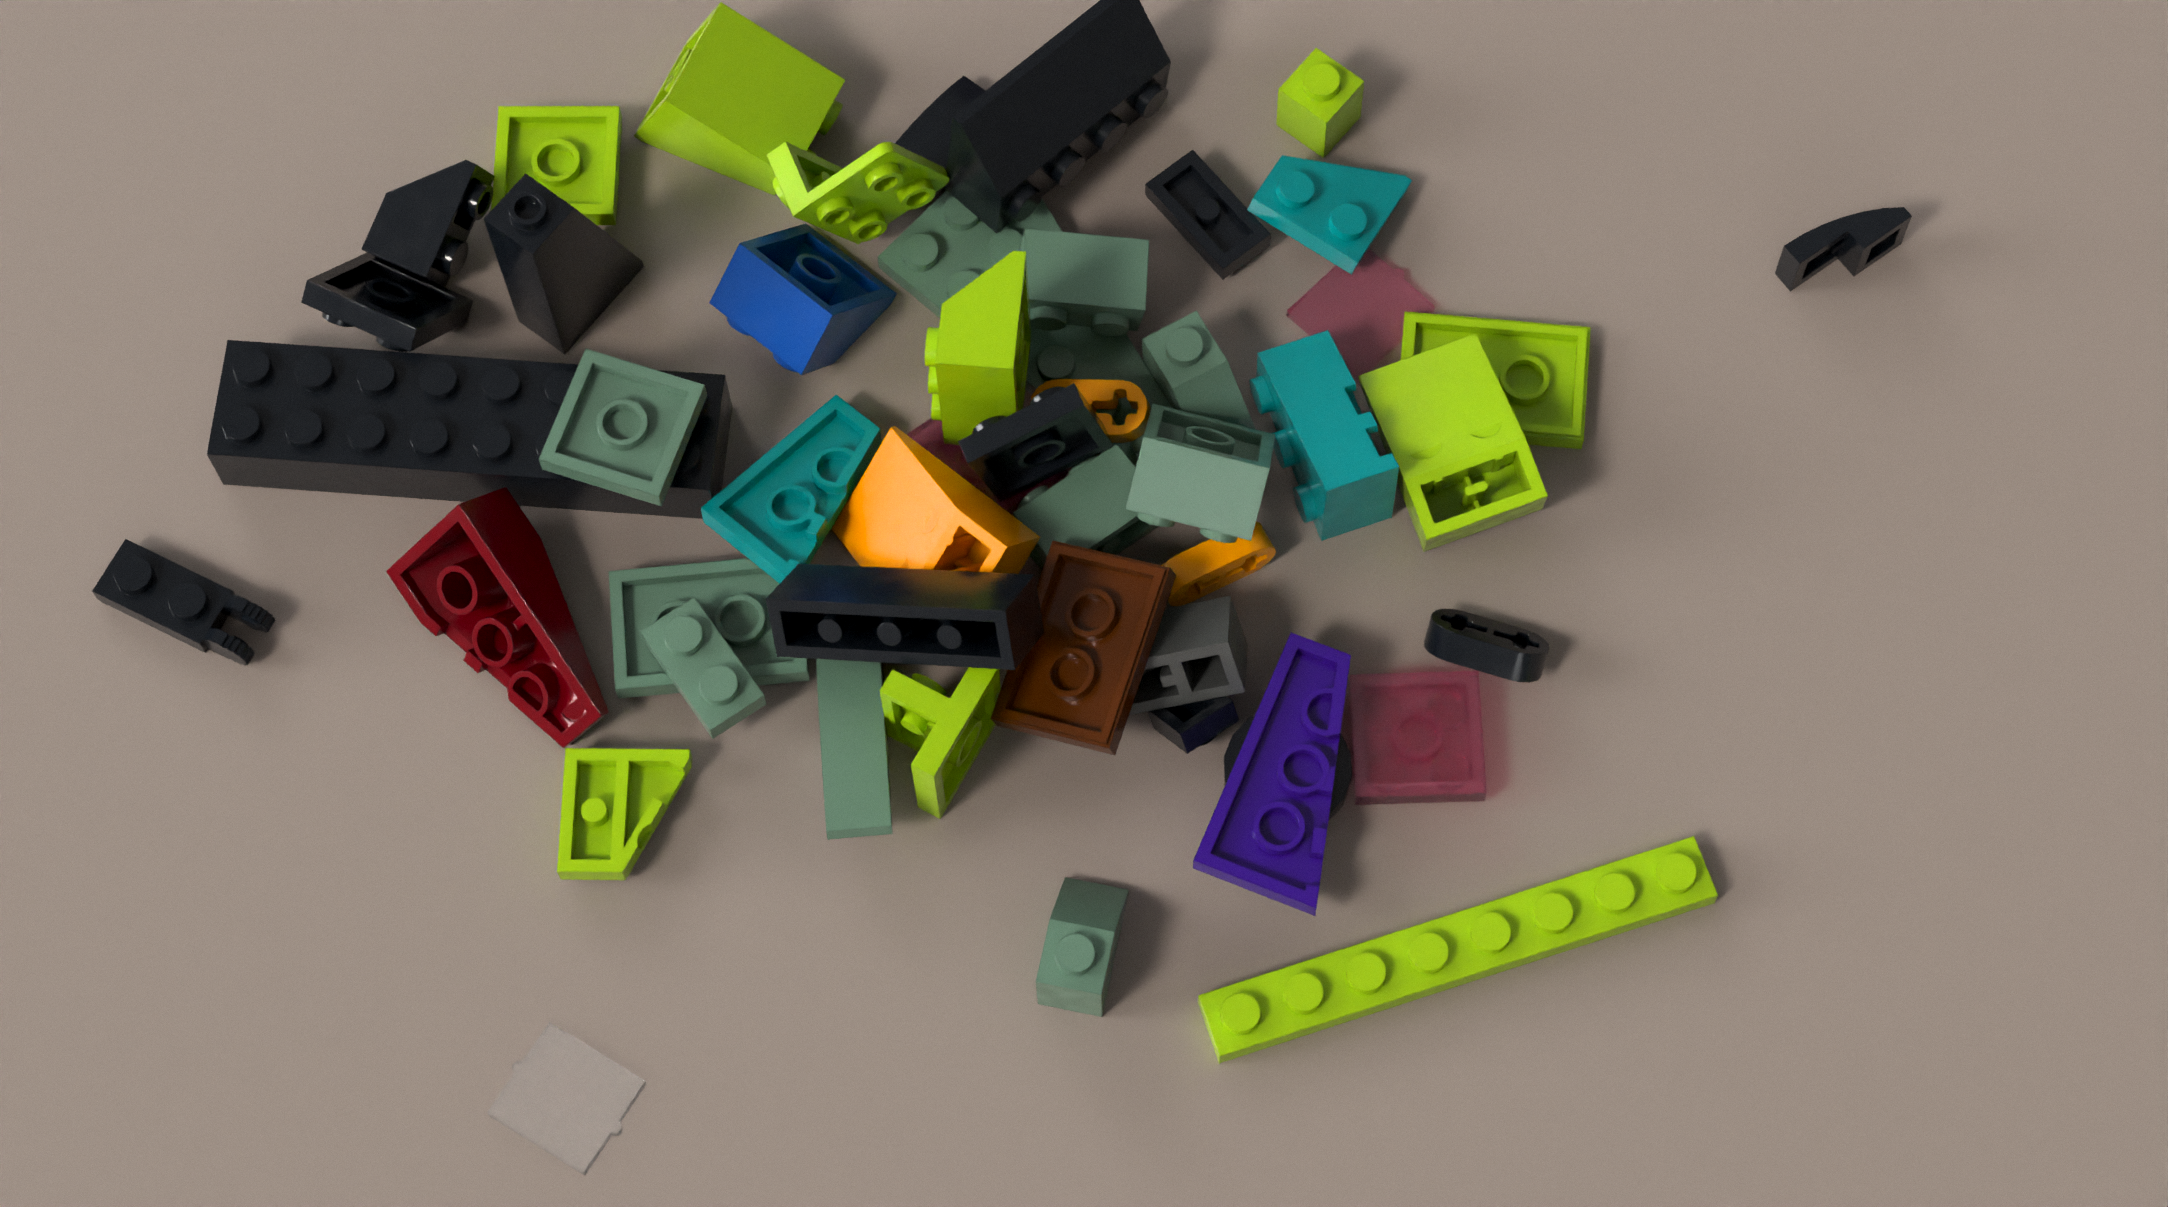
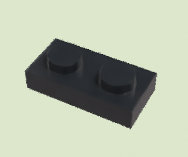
[1145,150,1271,280]

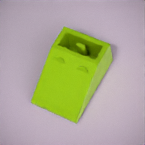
[1358,333,1548,552]

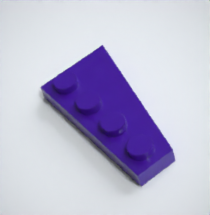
[1193,632,1351,916]

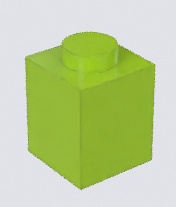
[1276,48,1364,158]

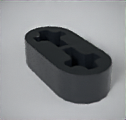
[1424,609,1549,683]

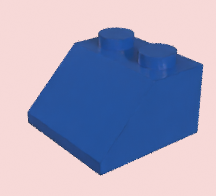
[709,223,897,375]

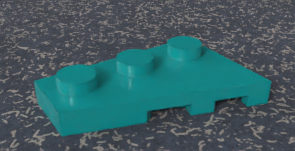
[701,395,882,584]

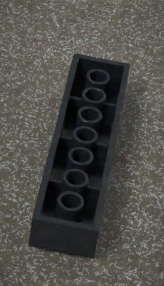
[207,340,733,519]

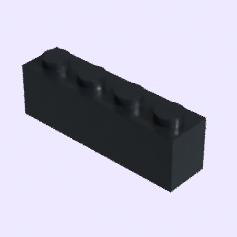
[766,564,1044,670]

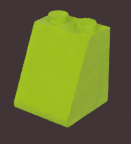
[634,2,845,195]

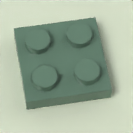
[539,349,707,507]

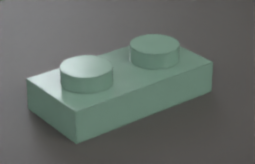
[640,597,767,739]

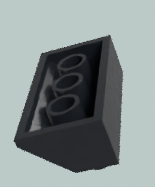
[944,0,1171,233]

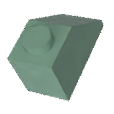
[1142,310,1255,429]
[1036,877,1129,1017]

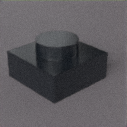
[1148,696,1240,754]

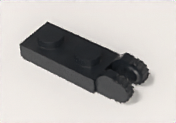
[92,539,276,666]

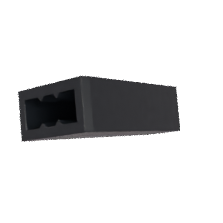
[484,173,644,354]

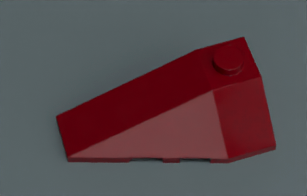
[386,487,609,748]

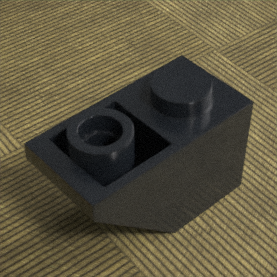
[362,160,495,287]

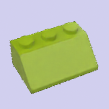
[925,251,1032,445]

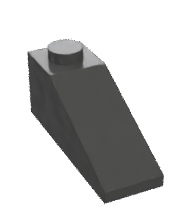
[1129,595,1248,715]

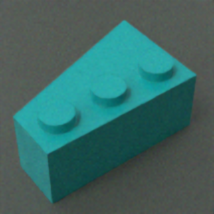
[1249,330,1399,541]

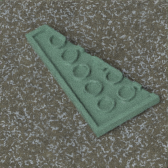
[877,191,1172,467]

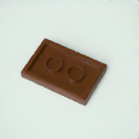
[990,541,1176,755]

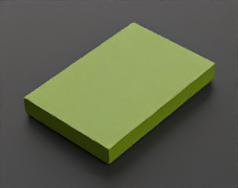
[1400,311,1591,449]

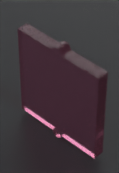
[1286,249,1435,378]

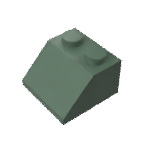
[1126,404,1275,543]

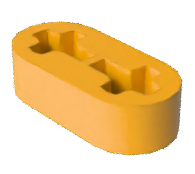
[1029,379,1151,443]
[1161,521,1276,606]

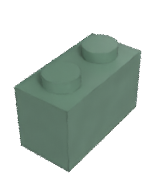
[1019,228,1149,336]
[1013,444,1159,571]

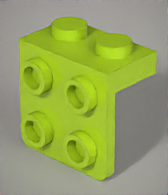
[767,142,949,244]

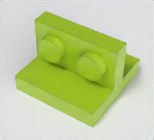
[880,667,1001,819]

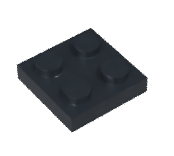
[301,253,473,352]
[958,383,1114,502]

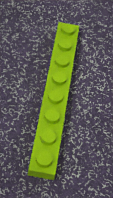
[1198,836,1718,1063]

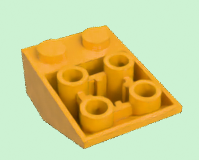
[832,426,1040,574]

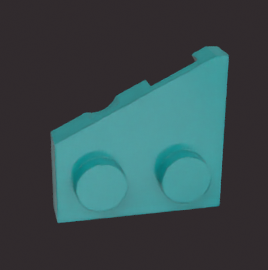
[1247,155,1412,275]

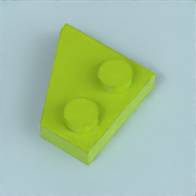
[557,748,692,880]

